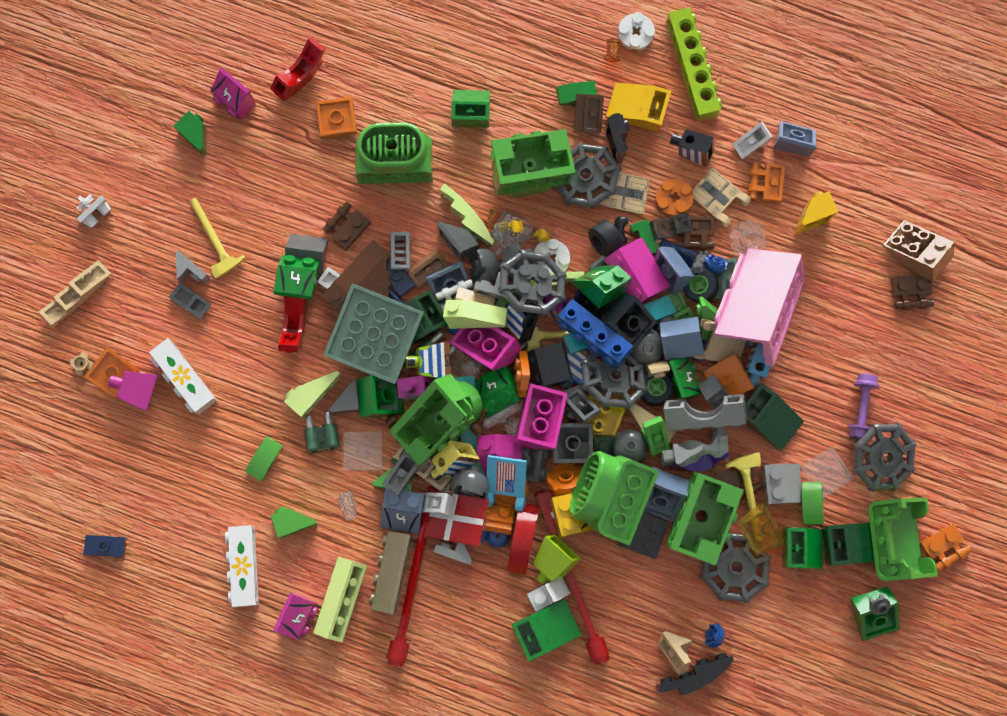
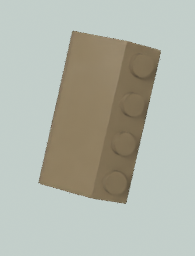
[369,531,413,615]

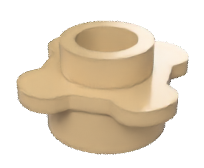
[70,353,93,375]

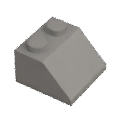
[760,464,802,506]

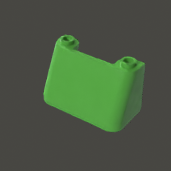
[868,498,938,581]

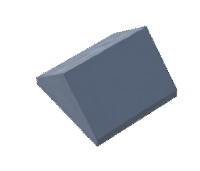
[773,121,816,158]
[655,246,696,295]
[426,261,473,304]
[660,317,704,361]

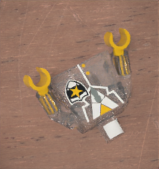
[490,211,550,256]

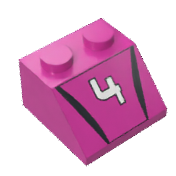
[210,68,256,120]
[273,593,318,640]

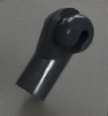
[614,216,628,244]

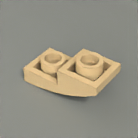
[645,360,670,379]

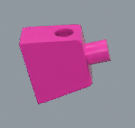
[108,371,158,411]

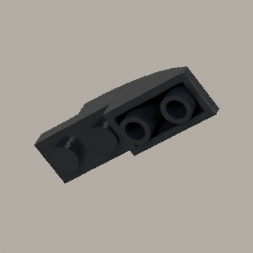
[656,653,734,695]

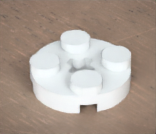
[618,12,655,51]
[534,239,570,274]

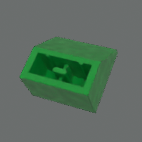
[451,90,490,128]
[783,527,823,569]

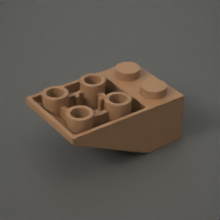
[883,220,954,282]

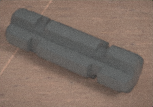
[692,250,708,274]

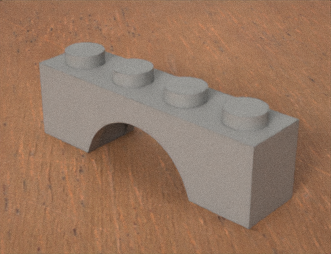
[664,394,747,431]

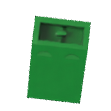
[512,599,582,661]

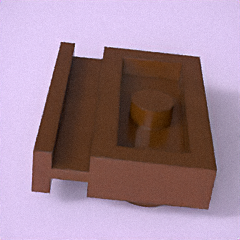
[573,93,604,134]

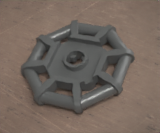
[556,142,622,209]
[498,249,567,316]
[580,353,648,410]
[853,423,917,492]
[700,533,772,604]

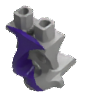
[660,426,729,472]

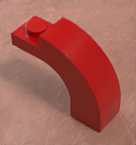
[270,37,326,101]
[278,296,307,353]
[507,503,539,575]

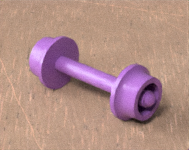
[847,372,880,441]

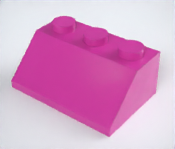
[604,238,671,304]
[450,327,522,371]
[514,383,568,450]

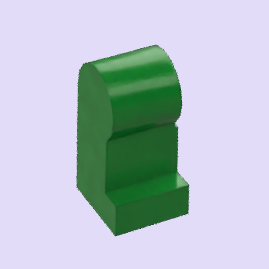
[629,219,658,256]

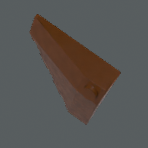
[322,240,390,312]

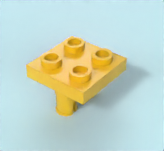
[585,394,625,438]

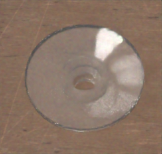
[450,348,484,377]

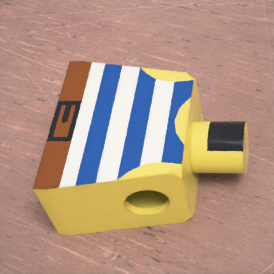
[431,440,480,480]

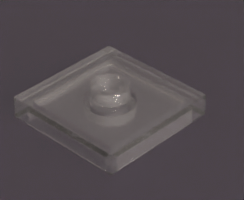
[481,403,521,429]
[343,432,383,471]
[800,446,855,498]

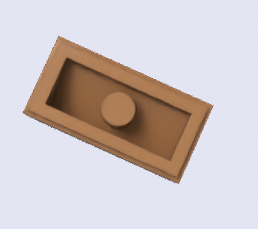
[405,250,448,289]

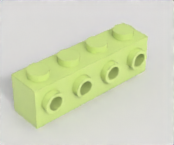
[313,556,367,642]

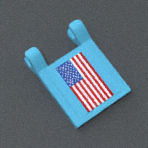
[487,455,527,511]

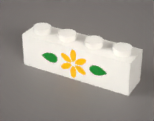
[149,338,217,415]
[225,525,259,607]

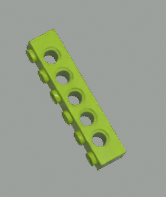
[666,7,722,121]

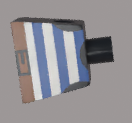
[670,130,714,167]
[501,298,539,343]

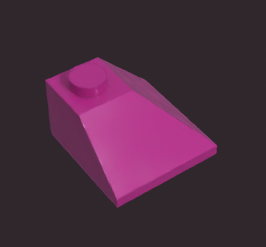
[477,434,523,478]

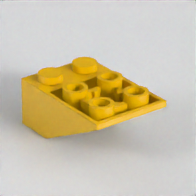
[606,83,671,132]

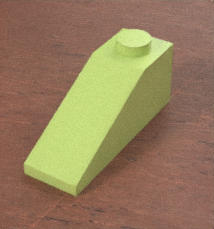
[443,300,508,329]
[284,371,342,419]

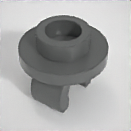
[869,593,890,615]

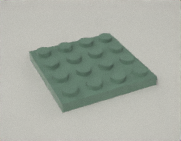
[323,283,425,384]

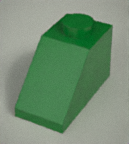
[173,111,206,156]

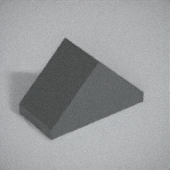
[329,380,359,415]
[566,388,601,423]

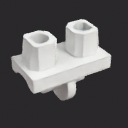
[76,195,111,228]

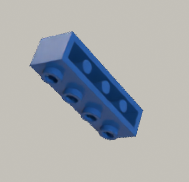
[557,299,633,369]

